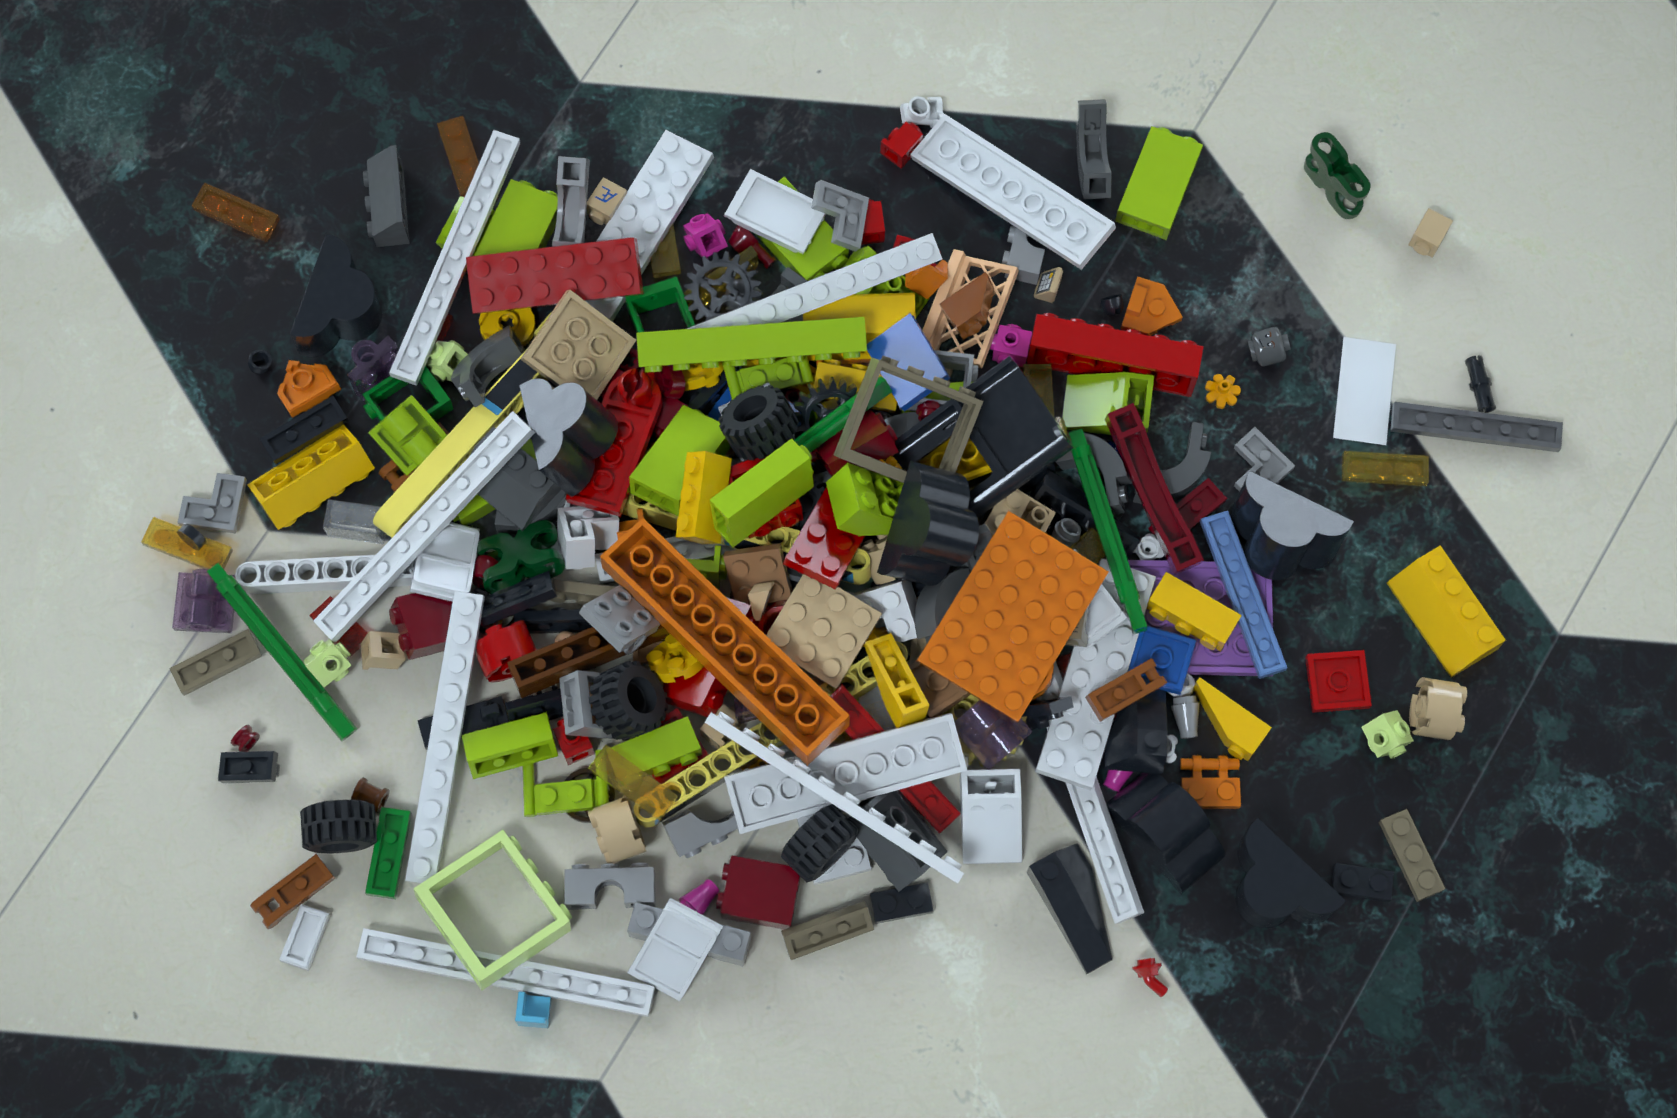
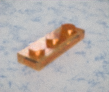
[437,116,479,197]
[192,183,280,242]

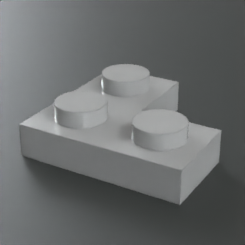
[811,180,869,251]
[1234,427,1295,492]
[178,473,247,534]

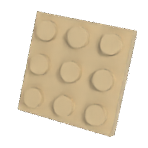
[521,290,636,400]
[766,574,882,689]

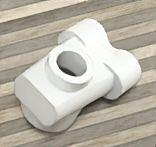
[900,96,944,128]

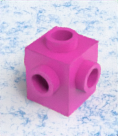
[683,213,728,257]
[989,324,1032,367]

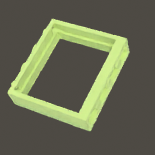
[413,830,572,990]

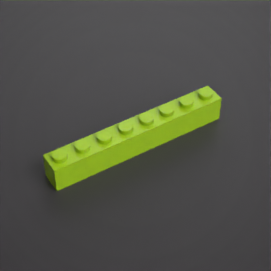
[636,317,867,373]

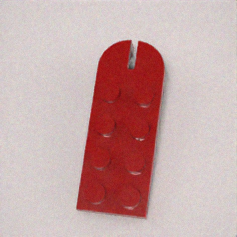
[565,368,663,517]
[783,487,866,590]

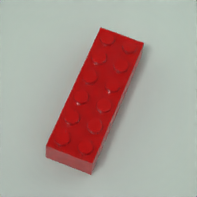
[466,237,644,314]
[1026,313,1204,397]

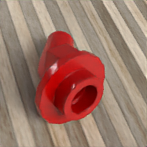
[1132,958,1168,997]

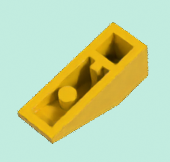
[864,633,929,728]
[1193,677,1272,761]

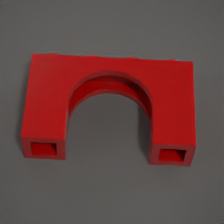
[663,597,760,717]

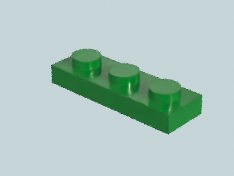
[365,807,412,900]

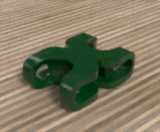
[1304,132,1371,219]
[477,520,565,594]

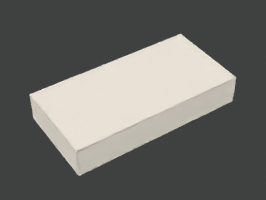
[279,904,330,971]

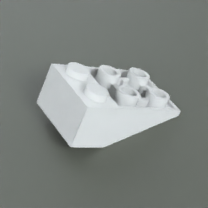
[959,769,1022,864]

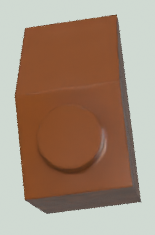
[940,272,994,340]

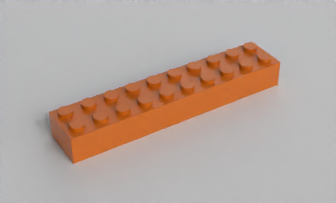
[600,518,850,766]

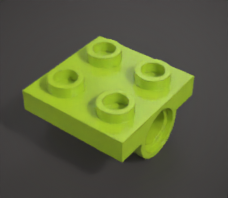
[368,395,447,476]

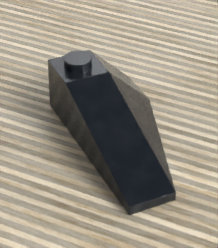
[1030,469,1141,559]
[1104,689,1167,774]
[1027,843,1112,975]

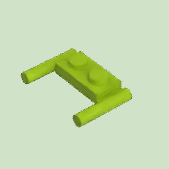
[722,356,814,400]
[522,749,609,817]

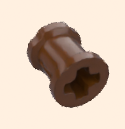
[351,777,390,814]

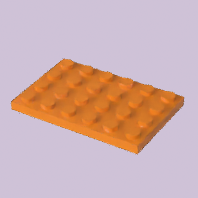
[917,510,1109,723]

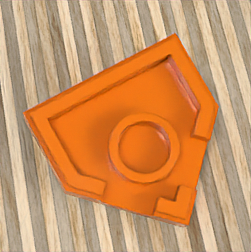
[1121,276,1183,336]
[277,360,341,418]

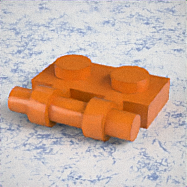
[1180,755,1241,809]

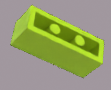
[461,712,558,779]
[606,716,702,788]

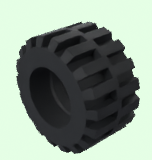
[719,385,798,460]
[589,661,668,741]
[300,800,377,854]
[781,804,859,883]

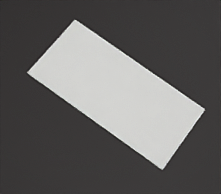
[1333,337,1396,445]

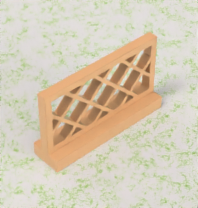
[922,249,1019,369]

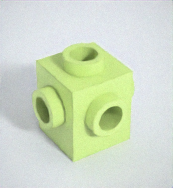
[426,340,468,382]
[303,639,351,687]
[1361,710,1414,759]

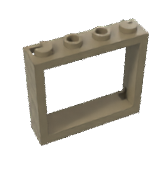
[834,355,983,483]

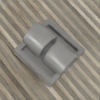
[579,585,660,655]

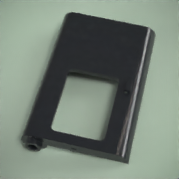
[884,356,1074,518]

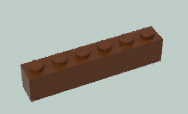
[507,624,670,699]

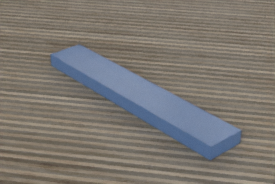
[1200,511,1287,679]

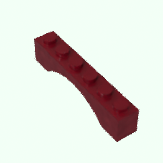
[1105,403,1203,575]

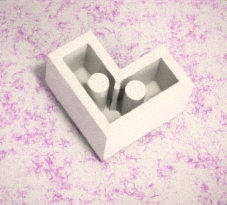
[557,506,619,569]
[852,579,917,643]

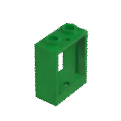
[625,277,695,333]
[363,366,454,422]

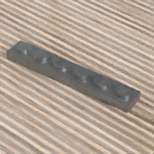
[1391,402,1563,452]

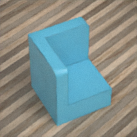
[515,991,551,1029]

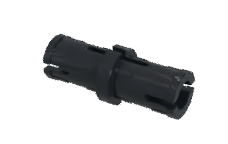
[1465,355,1496,413]

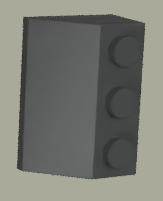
[363,145,410,247]
[470,426,561,531]
[848,790,948,892]

